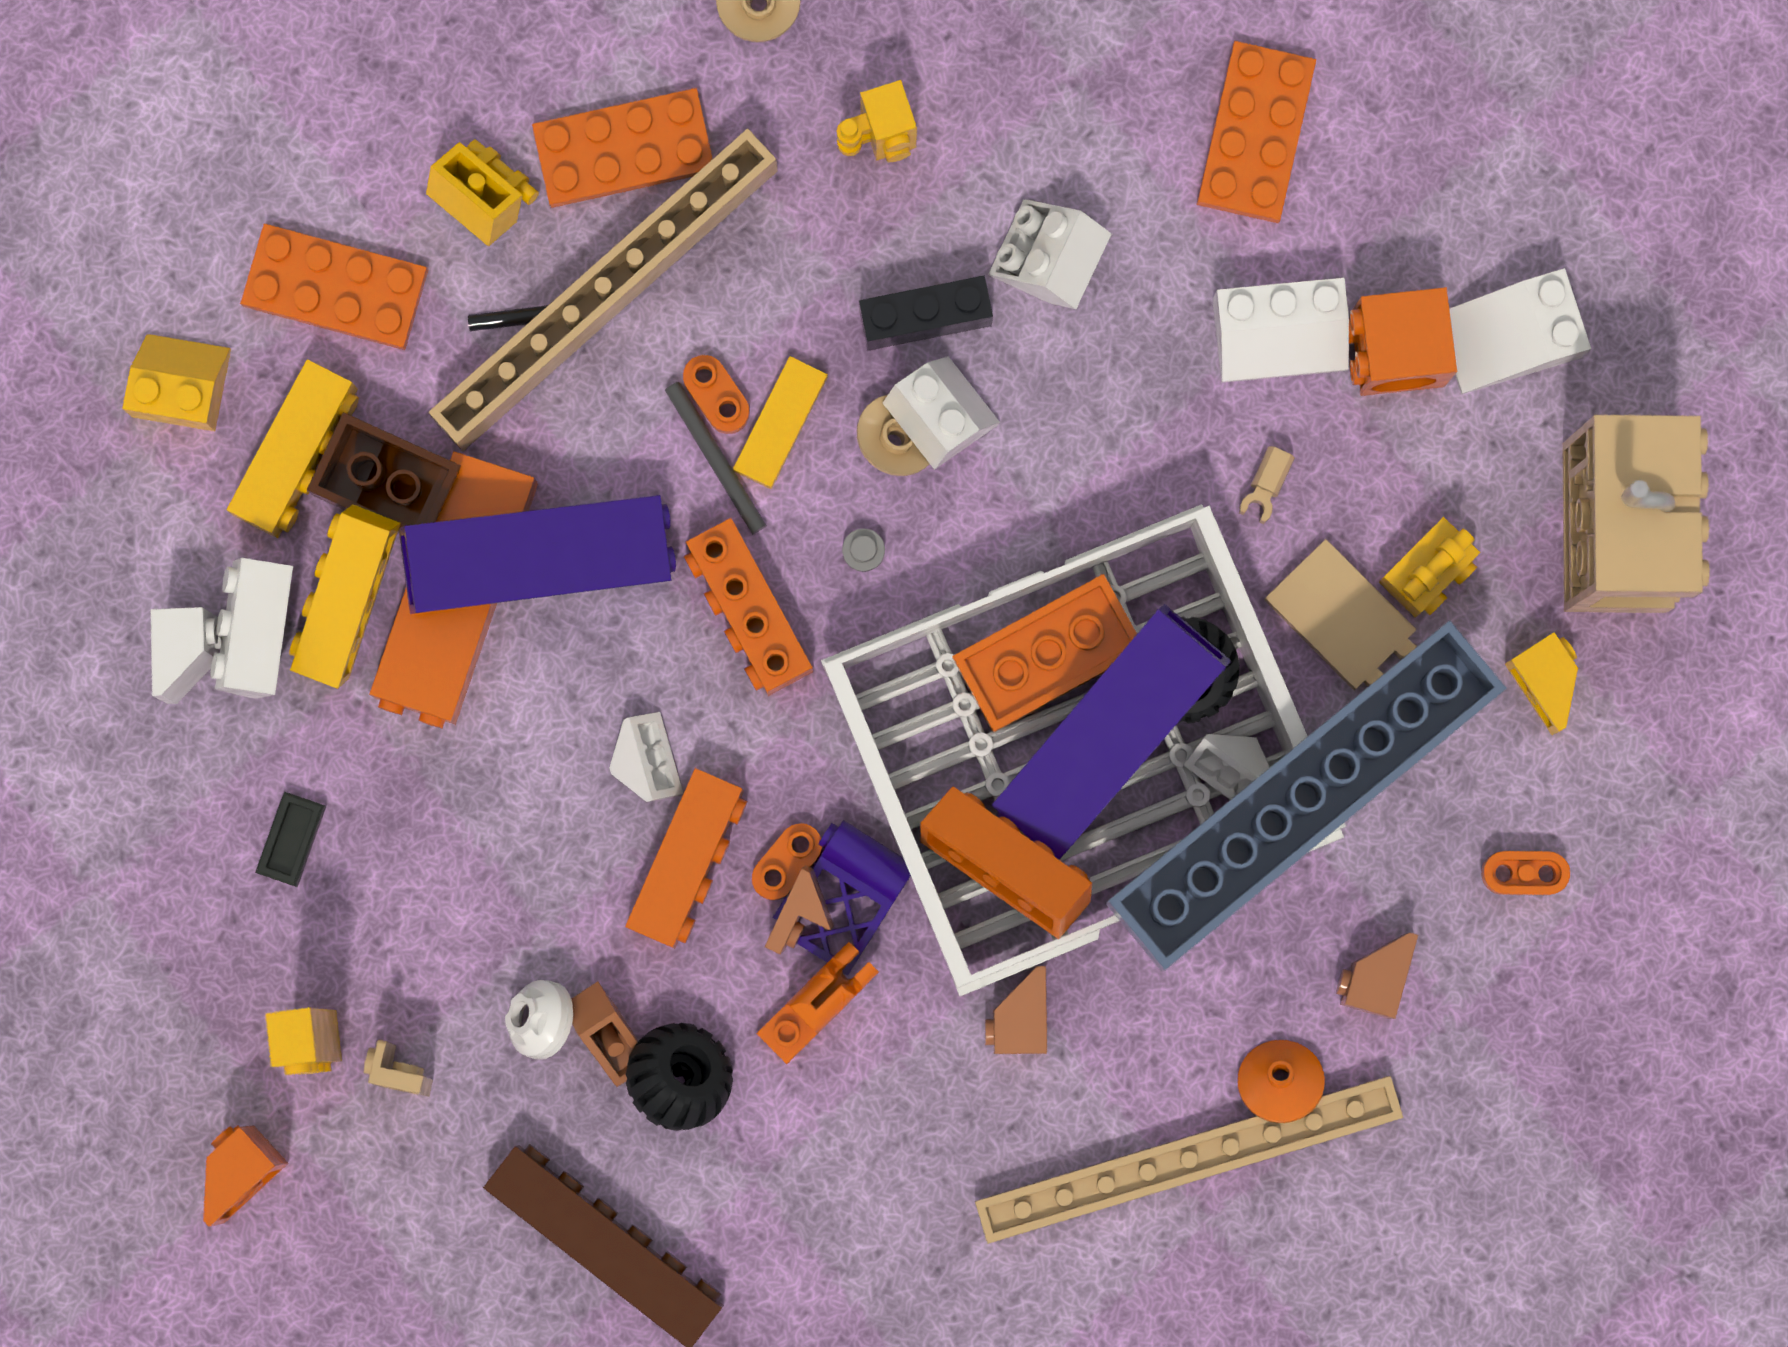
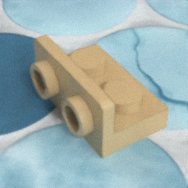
[364,1040,433,1097]

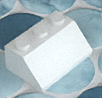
[1213,278,1349,383]
[210,558,293,699]

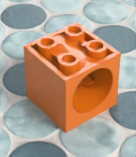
[1349,287,1457,396]

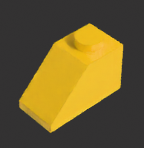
[1505,632,1578,735]

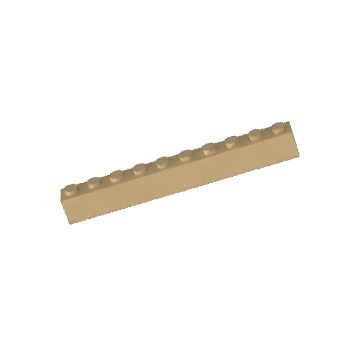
[429,128,778,452]

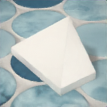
[609,712,683,802]
[1183,734,1270,800]

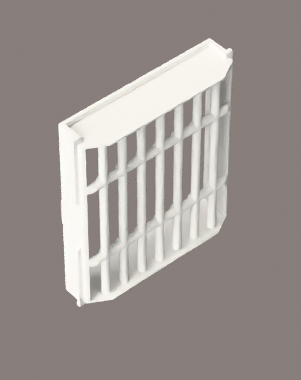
[821,504,1346,997]

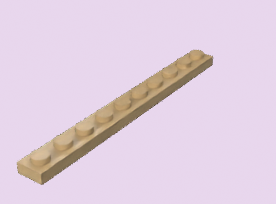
[975,1076,1404,1244]

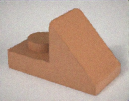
[765,866,834,954]

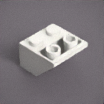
[989,199,1112,309]

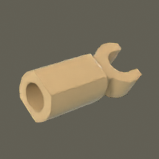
[1239,446,1295,524]

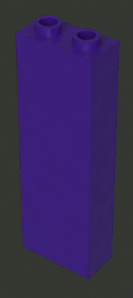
[399,495,676,614]
[991,604,1231,860]

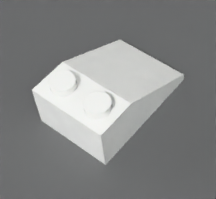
[1449,268,1591,394]

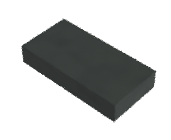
[255,792,326,887]

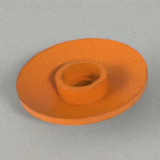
[1238,1040,1325,1123]

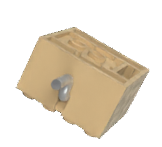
[1562,415,1710,613]

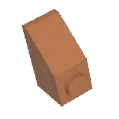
[1336,933,1418,1019]
[985,966,1047,1054]
[571,981,638,1087]

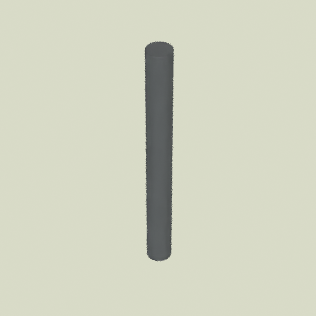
[665,382,767,535]

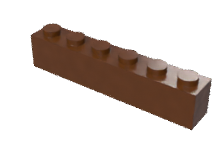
[483,1144,724,1347]

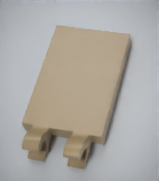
[1264,539,1417,691]

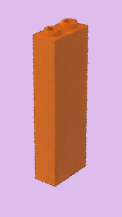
[369,451,538,729]

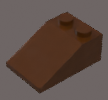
[307,412,461,533]

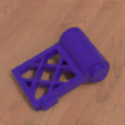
[772,820,911,976]

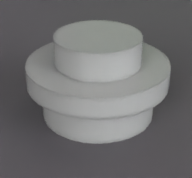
[842,529,885,572]

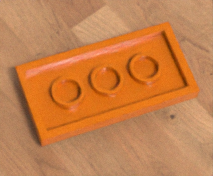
[1197,41,1317,224]
[532,88,713,208]
[240,223,428,350]
[952,574,1137,733]

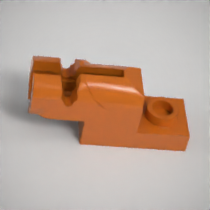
[756,942,879,1064]

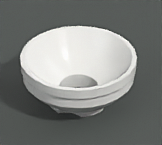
[505,980,573,1060]

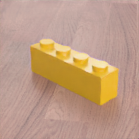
[226,359,359,538]
[289,504,401,689]
[265,1008,342,1075]

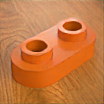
[683,355,750,434]
[752,823,822,900]
[1481,851,1570,895]

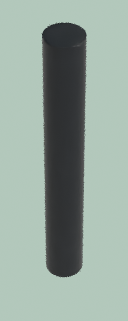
[468,305,548,331]

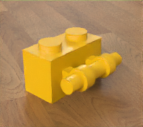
[836,80,917,163]
[426,139,539,247]
[1379,516,1481,618]

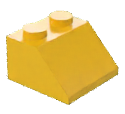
[122,334,231,431]

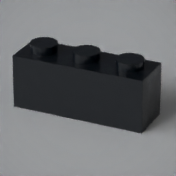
[859,275,993,351]

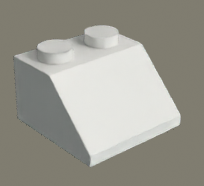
[883,356,1000,470]
[151,607,222,704]

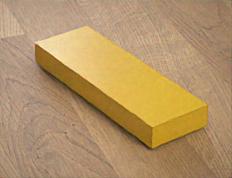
[733,356,828,490]

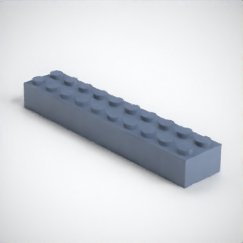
[1105,620,1507,971]

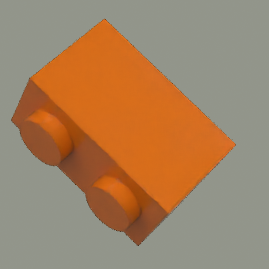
[203,1125,289,1227]

